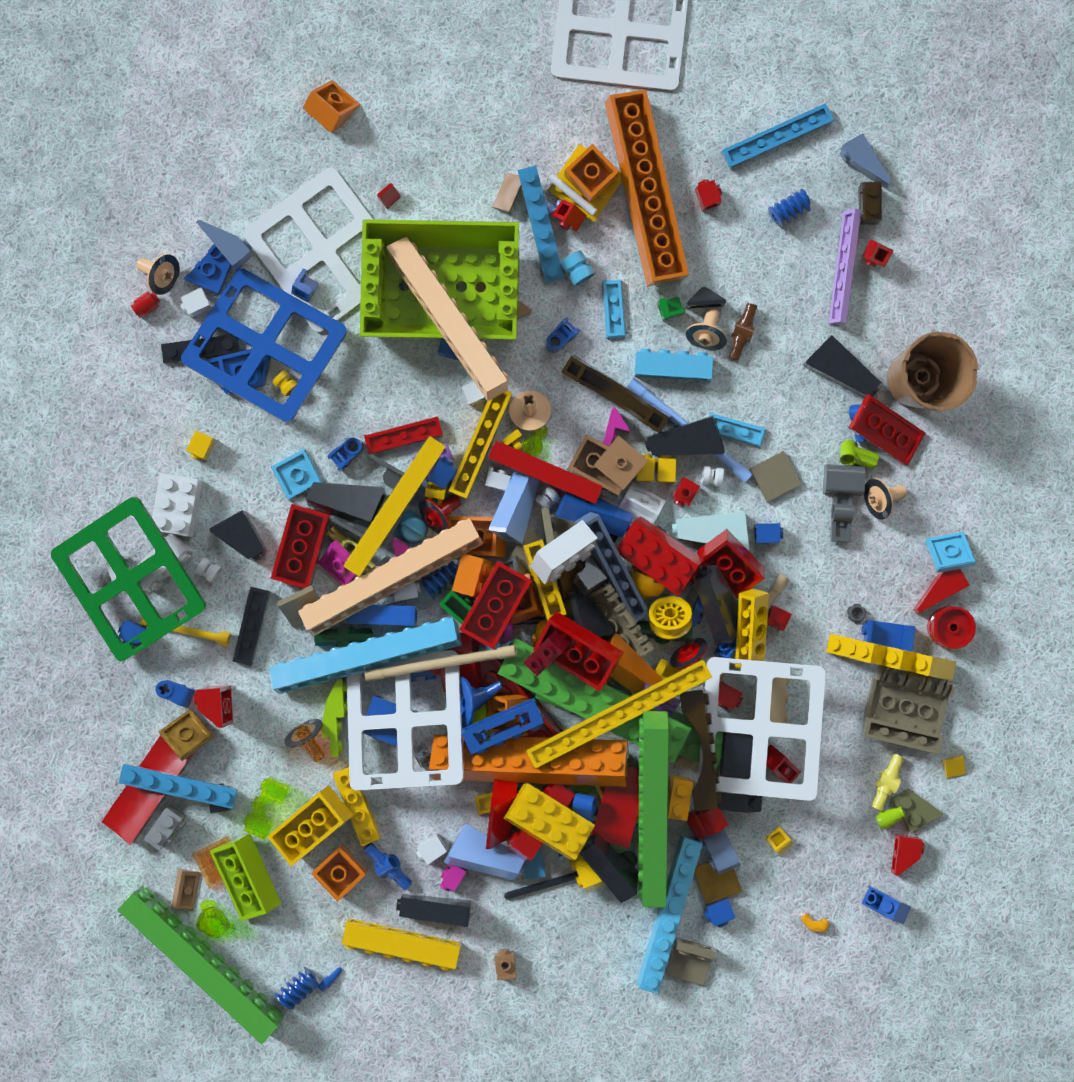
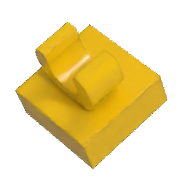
[502,429,523,450]
[425,482,447,505]

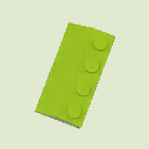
[210,833,282,921]

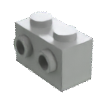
[143,805,186,851]

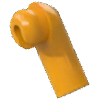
[800,913,830,933]

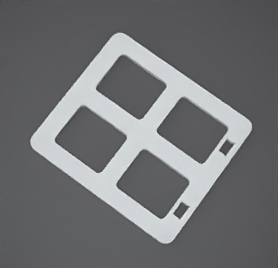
[551,0,688,91]
[243,168,373,333]
[347,650,464,790]
[698,657,826,801]

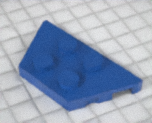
[204,349,271,395]

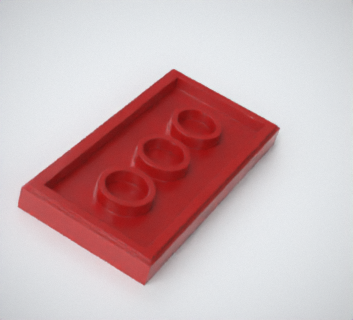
[848,395,926,466]
[590,766,639,848]

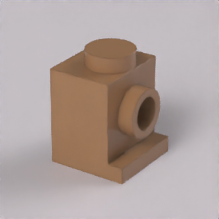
[494,949,517,981]

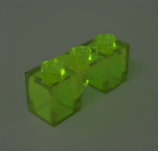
[243,776,292,840]

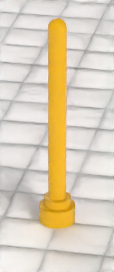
[140,618,232,647]

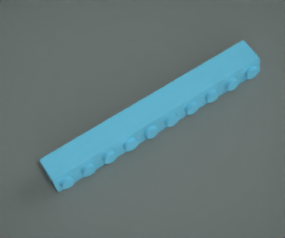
[270,617,462,694]

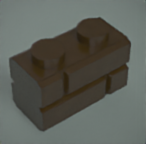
[858,182,882,225]

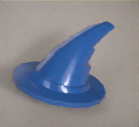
[446,676,502,728]

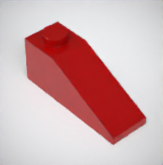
[913,569,970,613]

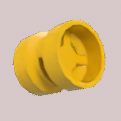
[272,370,298,397]

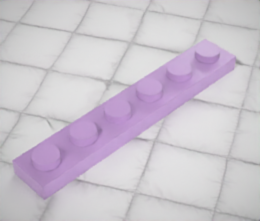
[829,209,861,325]

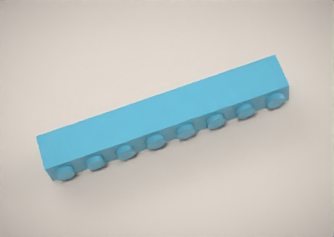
[637,834,703,994]

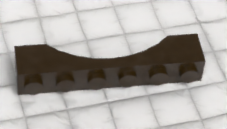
[561,355,671,433]
[680,689,722,811]

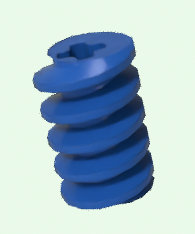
[768,188,811,227]
[422,561,458,599]
[274,967,319,1010]

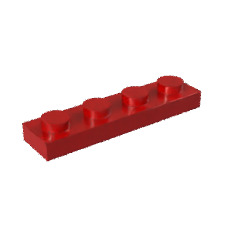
[364,416,443,455]

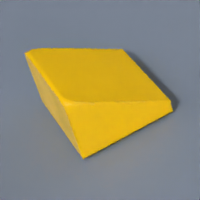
[942,755,966,778]
[765,826,794,855]

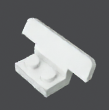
[602,482,669,534]

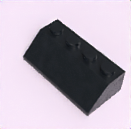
[719,732,763,813]

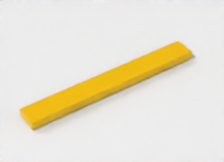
[343,436,446,577]

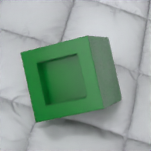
[657,297,686,321]

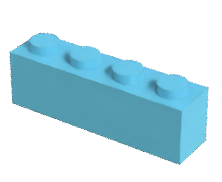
[634,349,713,381]

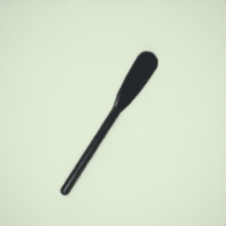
[504,851,637,900]

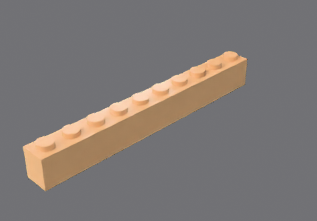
[386,236,509,401]
[298,518,484,636]

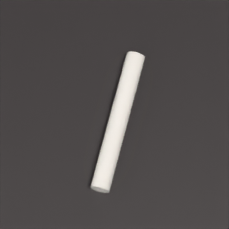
[548,174,597,216]

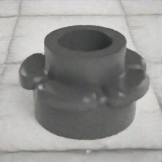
[847,604,866,622]
[414,749,430,768]

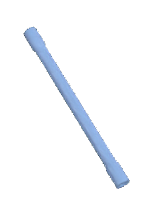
[627,378,753,482]

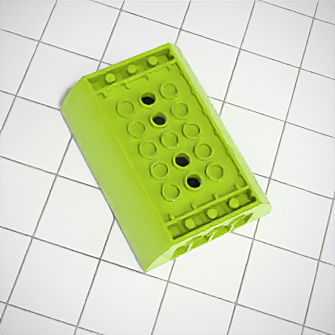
[360,219,520,340]

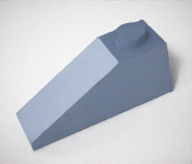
[840,133,892,188]
[196,220,254,270]

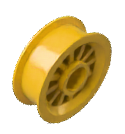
[649,596,692,639]

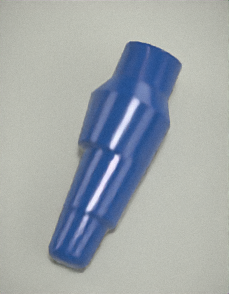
[318,967,343,992]

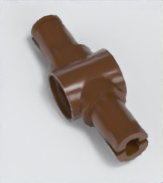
[728,303,758,361]

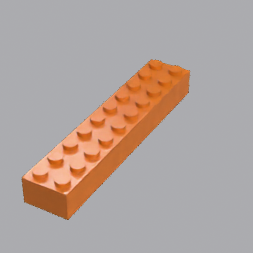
[605,89,689,287]
[429,734,629,787]

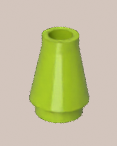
[875,806,906,830]

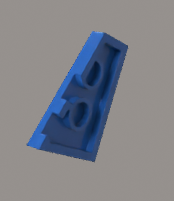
[183,244,232,295]

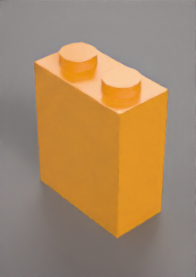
[667,774,694,821]

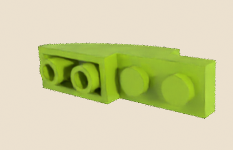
[322,678,348,757]

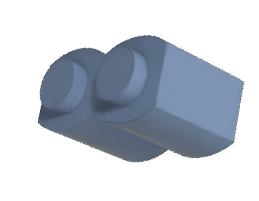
[702,829,741,875]

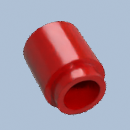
[131,291,160,318]

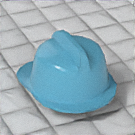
[393,509,428,547]

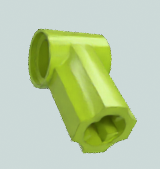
[840,440,879,469]

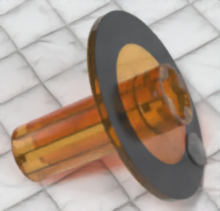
[284,718,325,762]

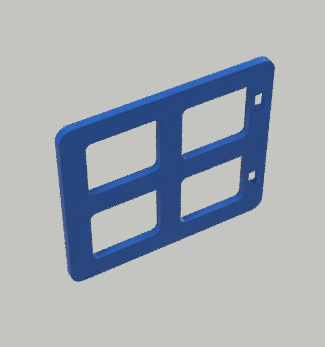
[181,269,347,422]

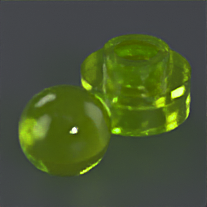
[523,425,548,456]

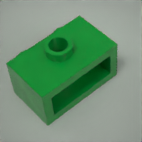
[439,590,474,625]

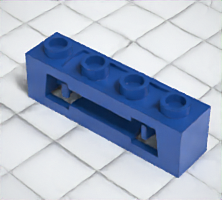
[462,698,544,754]

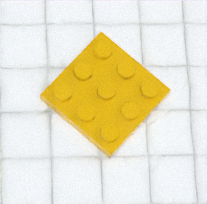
[547,144,623,223]

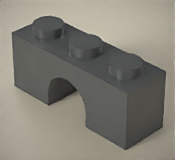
[573,554,607,597]

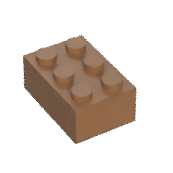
[567,435,622,497]

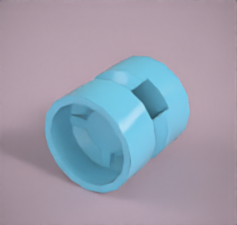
[560,250,595,286]

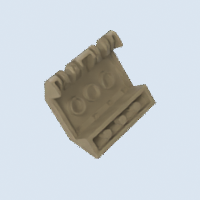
[564,583,655,657]
[863,665,955,755]

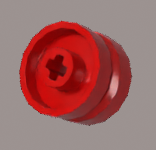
[927,606,976,649]

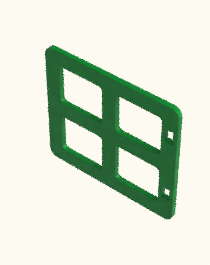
[51,496,206,661]

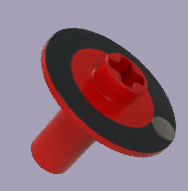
[419,495,461,534]
[670,638,707,669]

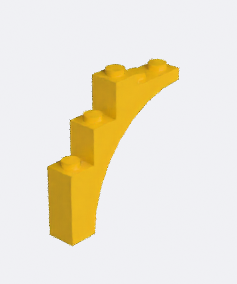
[826,633,956,680]

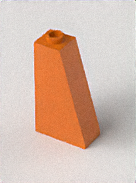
[607,632,663,694]

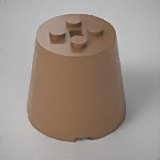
[887,331,979,411]

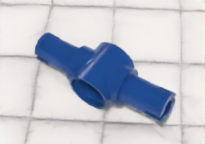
[363,842,412,890]

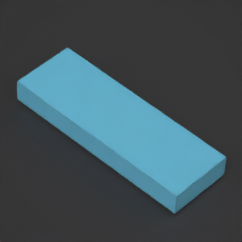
[602,280,626,338]
[710,413,766,447]

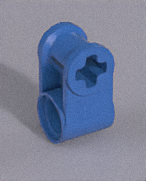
[546,317,581,353]
[327,437,364,472]
[155,680,195,708]
[573,793,598,823]

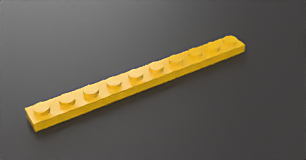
[526,659,712,769]

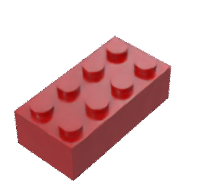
[270,504,332,589]
[617,516,705,597]
[459,561,533,649]
[533,611,624,691]
[506,784,575,861]

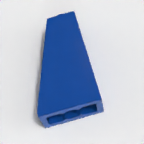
[555,492,634,538]
[346,605,418,626]

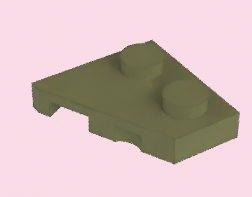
[891,789,943,832]

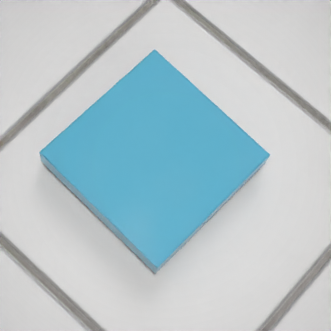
[271,449,323,500]
[926,532,976,573]

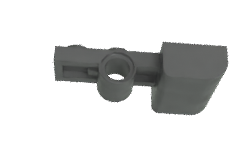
[823,464,865,543]

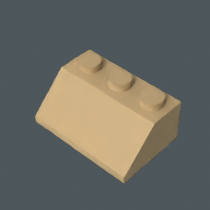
[770,677,790,723]

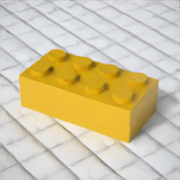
[503,783,595,860]
[267,785,353,867]

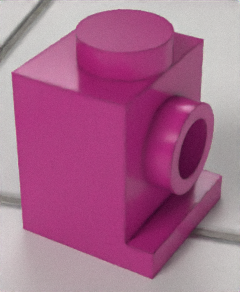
[440,864,467,892]

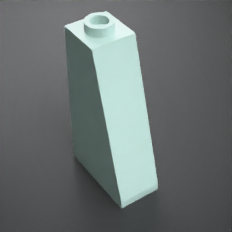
[672,512,749,550]

